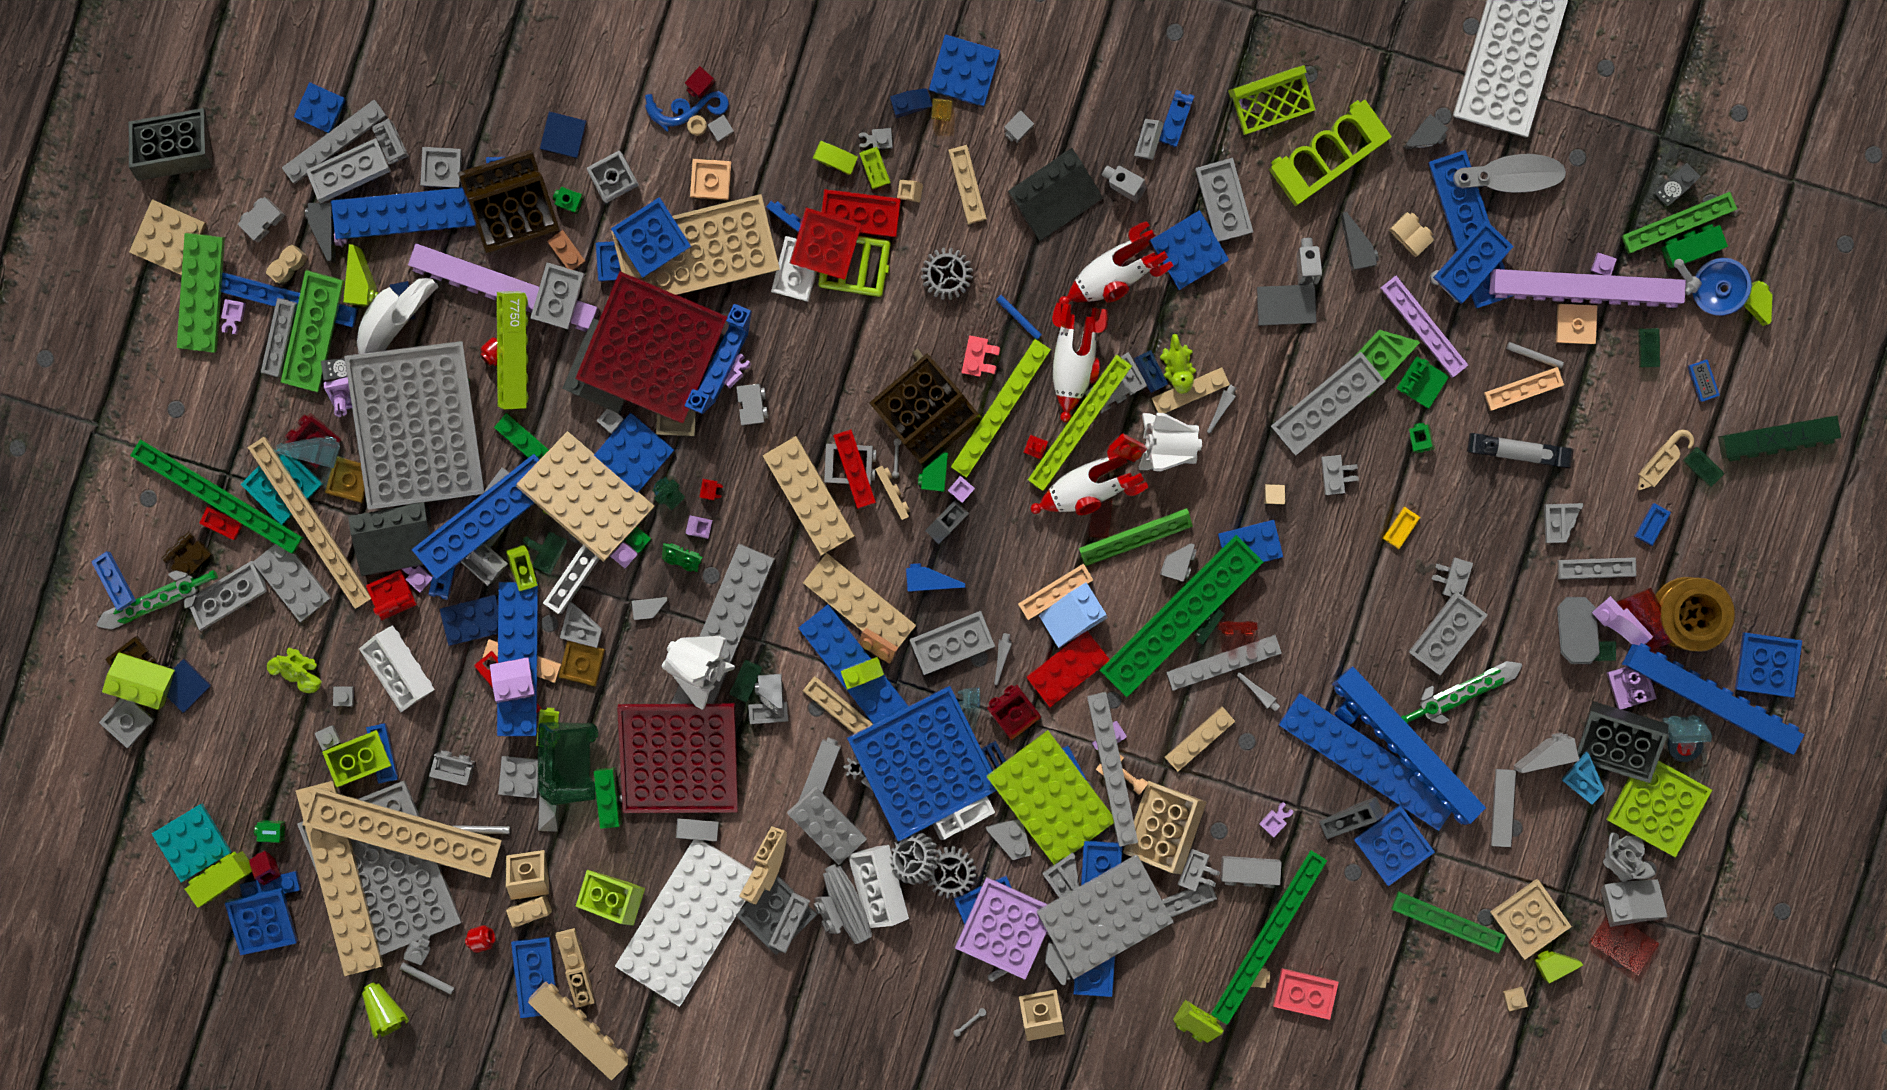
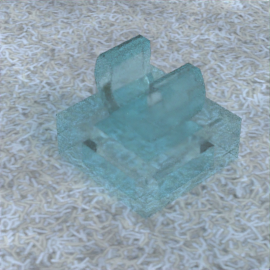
[958,688,980,708]

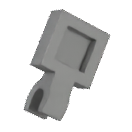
[403,932,430,965]

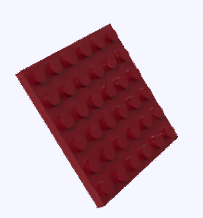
[575,271,727,423]
[617,703,738,813]

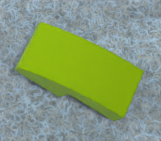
[813,141,858,175]

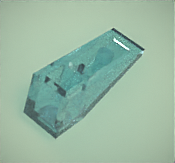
[275,436,340,468]

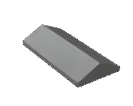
[190,561,267,631]

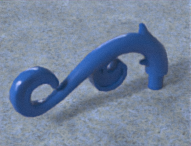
[645,91,729,131]

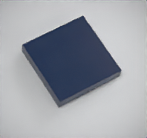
[540,111,587,159]
[167,659,212,713]

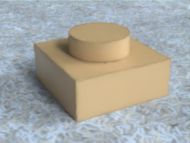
[1503,987,1528,1011]

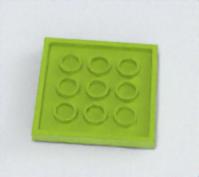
[1606,761,1712,857]

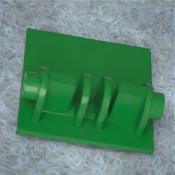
[1396,356,1449,409]
[662,543,703,572]

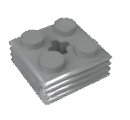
[587,151,639,203]

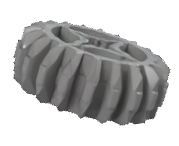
[921,248,973,300]
[890,832,939,885]
[927,846,976,898]

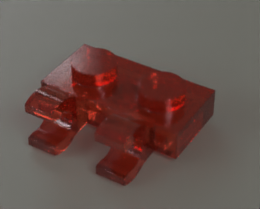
[1217,621,1257,636]

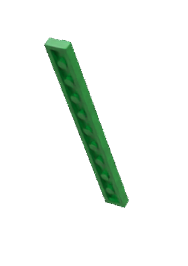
[494,413,652,553]
[130,439,303,554]
[1210,850,1327,1025]

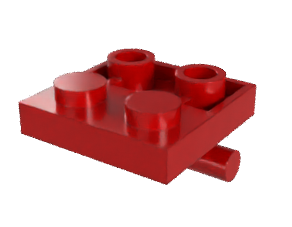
[366,570,418,621]

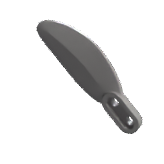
[1453,154,1566,193]

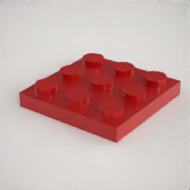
[789,207,862,280]

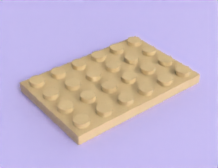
[516,431,654,562]

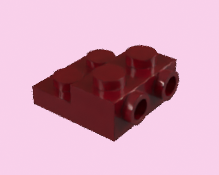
[285,413,341,469]
[987,685,1042,740]

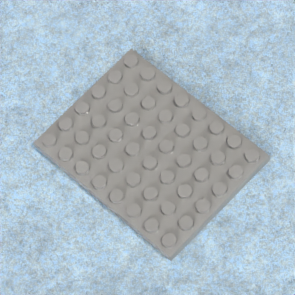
[344,341,484,510]
[297,780,462,955]

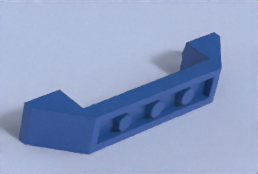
[684,304,752,414]

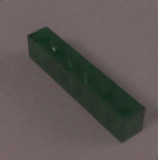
[1718,415,1841,462]

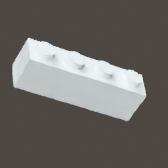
[543,545,600,614]

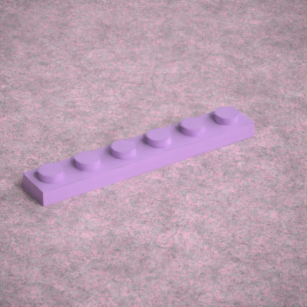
[1380,276,1468,378]

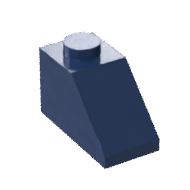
[890,88,933,119]

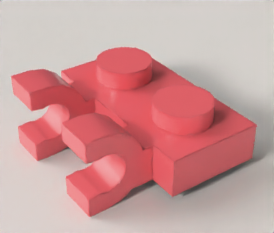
[961,335,1000,377]

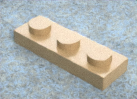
[875,466,910,520]

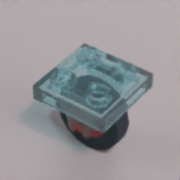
[1662,715,1712,762]

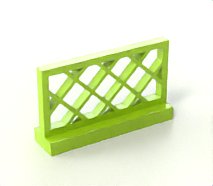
[1228,65,1315,135]

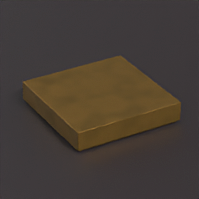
[325,456,366,503]
[558,640,605,686]

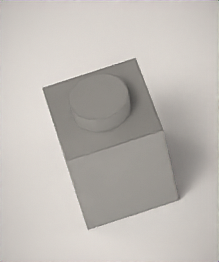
[1004,110,1034,143]

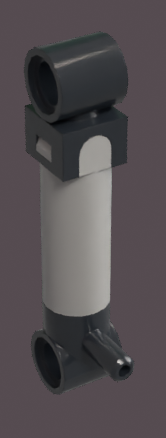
[1467,433,1574,468]

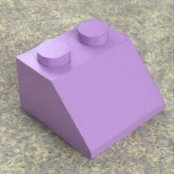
[490,658,535,703]

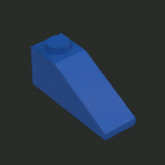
[906,563,965,591]

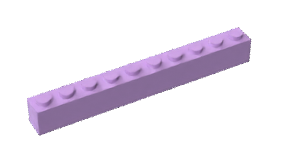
[408,244,600,332]
[1489,269,1686,308]

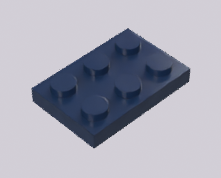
[440,595,499,646]

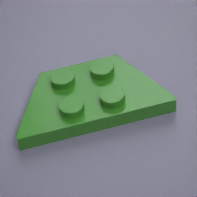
[1355,330,1420,397]

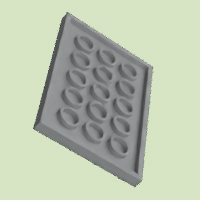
[1036,855,1173,979]

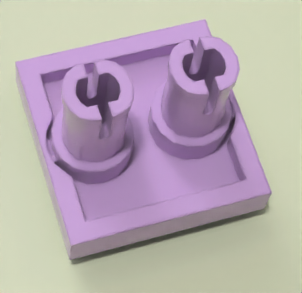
[324,377,352,417]
[1607,667,1656,709]

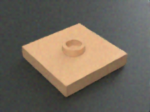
[690,159,732,201]
[1556,304,1597,344]

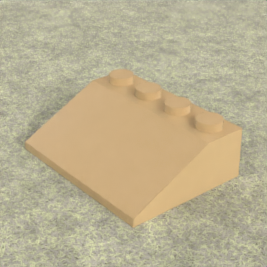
[1123,781,1207,874]

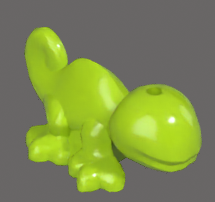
[1160,334,1196,394]
[267,648,322,693]

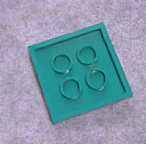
[241,444,323,525]
[151,803,232,882]

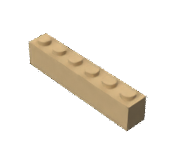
[528,981,628,1081]

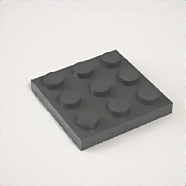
[736,874,817,955]

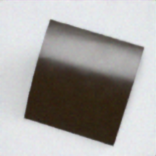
[457,149,560,253]
[869,353,982,467]

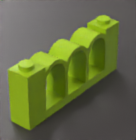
[1269,100,1392,207]

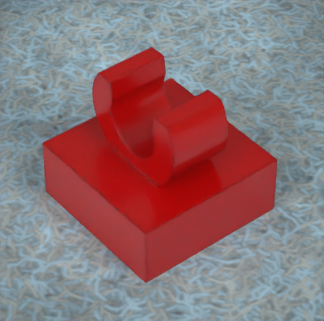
[1023,435,1048,459]
[699,479,723,500]

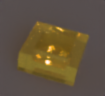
[931,98,952,121]

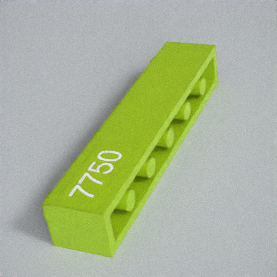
[497,291,529,409]

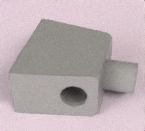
[1102,166,1147,203]
[1296,238,1322,285]

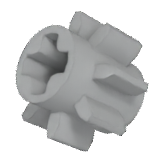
[843,756,864,780]

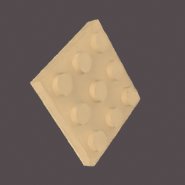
[129,200,207,275]
[1490,879,1572,960]

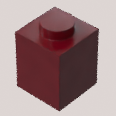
[685,66,716,99]
[249,851,280,885]

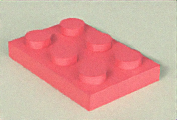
[1273,968,1339,1020]

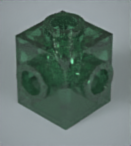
[652,476,685,510]

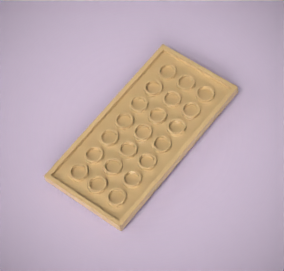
[612,194,780,295]

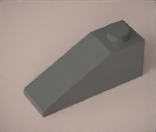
[305,203,336,263]
[1340,212,1379,271]
[1319,797,1384,839]

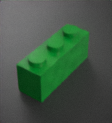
[1661,224,1728,269]
[594,767,622,829]

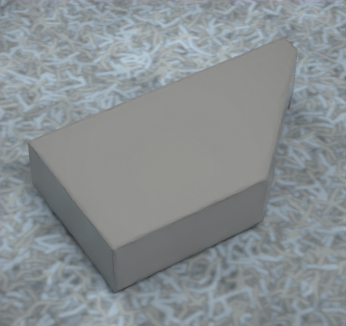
[632,597,668,620]

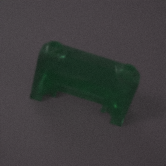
[537,722,598,805]

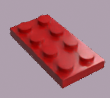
[822,189,901,237]
[1026,631,1110,707]

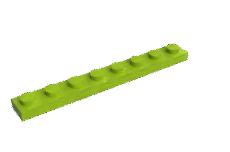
[951,339,1051,478]
[1028,355,1133,491]

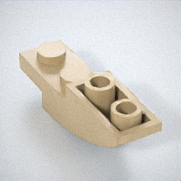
[739,826,787,904]
[556,928,595,1008]

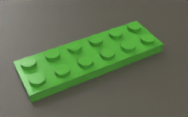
[177,233,225,353]
[281,270,345,392]

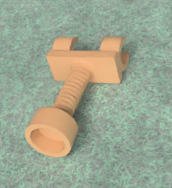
[1096,754,1148,795]

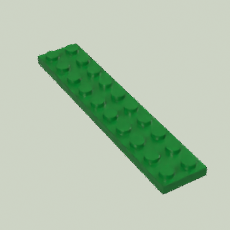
[1100,535,1263,697]

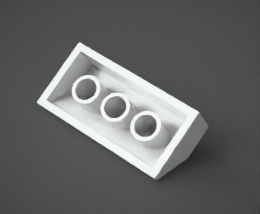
[359,625,435,712]
[848,845,909,928]

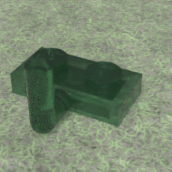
[523,531,568,575]

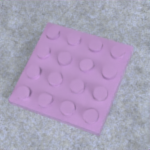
[955,877,1048,979]

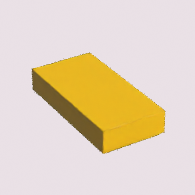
[1382,507,1421,549]

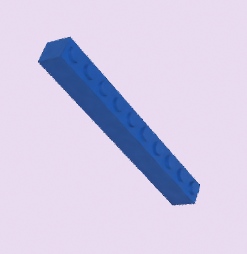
[1622,643,1805,755]
[1332,666,1486,825]

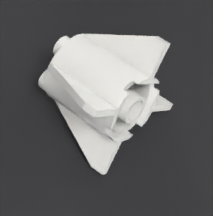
[1139,413,1202,471]
[662,636,735,710]

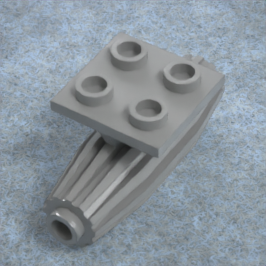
[814,864,872,944]

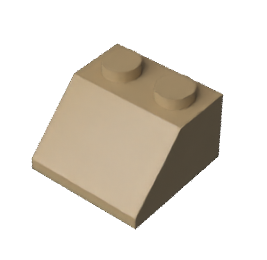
[506,850,549,900]
[1019,990,1065,1041]

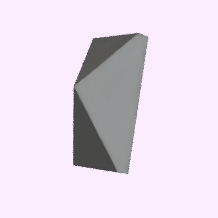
[538,792,559,832]

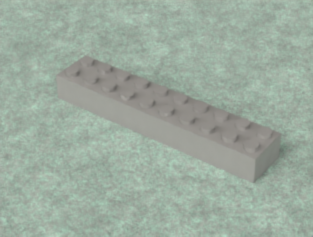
[671,544,775,704]

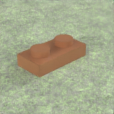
[547,230,586,270]
[858,628,899,664]

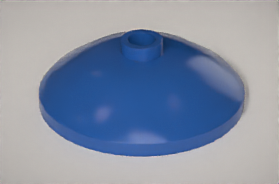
[1693,258,1752,316]

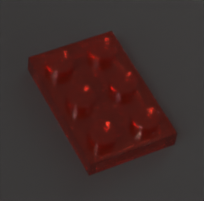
[1616,587,1673,650]
[1589,916,1659,975]

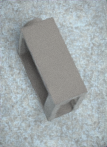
[824,444,876,485]

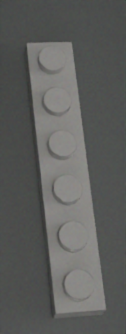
[282,100,387,184]
[1166,635,1281,690]

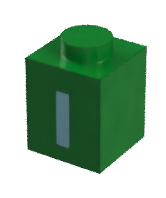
[254,820,285,843]

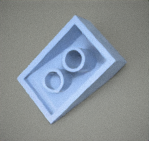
[1039,582,1108,648]

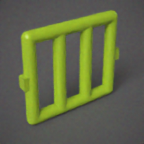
[818,235,891,297]

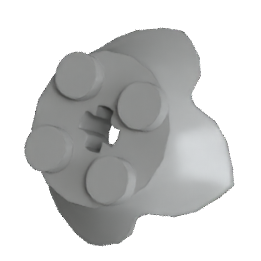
[1603,833,1656,882]

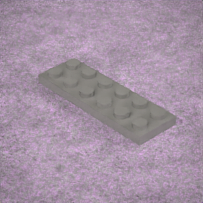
[1271,352,1385,456]

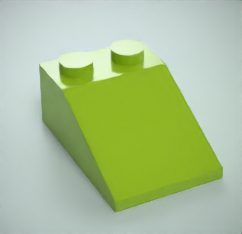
[343,244,379,307]
[322,730,391,788]
[576,870,645,925]
[1173,1000,1224,1043]

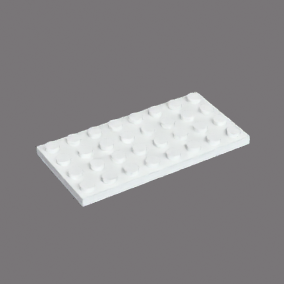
[1453,0,1568,138]
[615,839,753,1007]

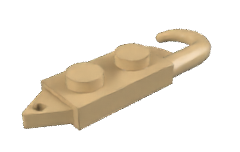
[1637,430,1694,490]

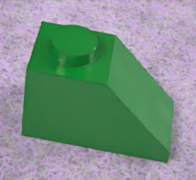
[918,453,948,491]

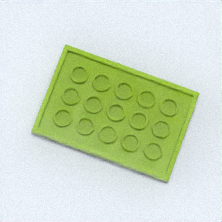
[987,730,1114,865]

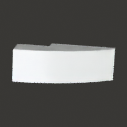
[932,796,995,840]

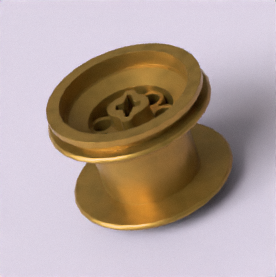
[1650,577,1735,652]

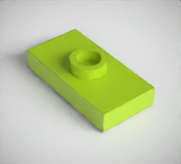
[859,146,891,189]

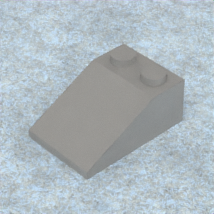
[1513,733,1579,773]
[1601,880,1667,927]

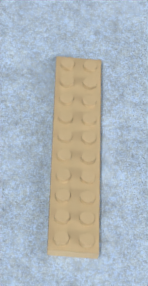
[296,780,383,976]
[302,787,502,878]

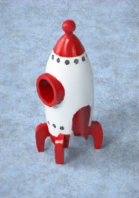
[1059,221,1173,307]
[1052,303,1108,423]
[1030,447,1148,515]

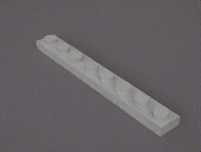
[1087,692,1138,847]

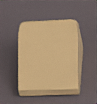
[897,180,923,202]
[1264,484,1285,504]

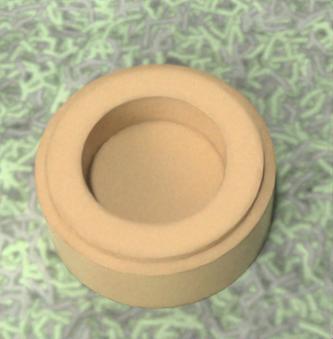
[687,116,707,136]

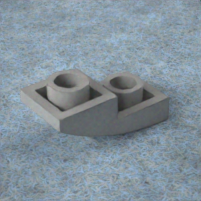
[676,819,718,841]

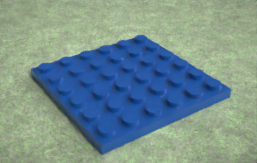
[847,686,997,842]

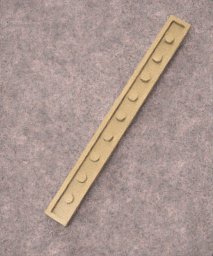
[248,437,371,609]

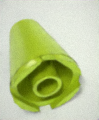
[362,983,409,1039]

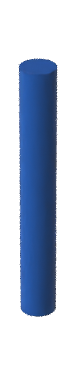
[996,295,1042,340]

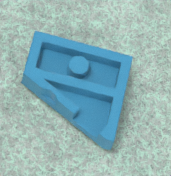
[1562,752,1605,804]

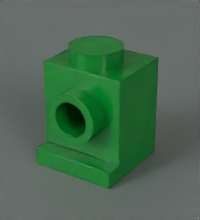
[553,186,585,214]
[1409,423,1435,453]

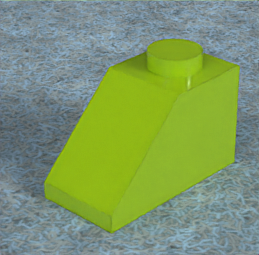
[1744,281,1772,326]
[506,545,538,591]
[841,657,884,689]
[1534,951,1583,983]

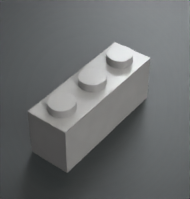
[1220,856,1281,888]

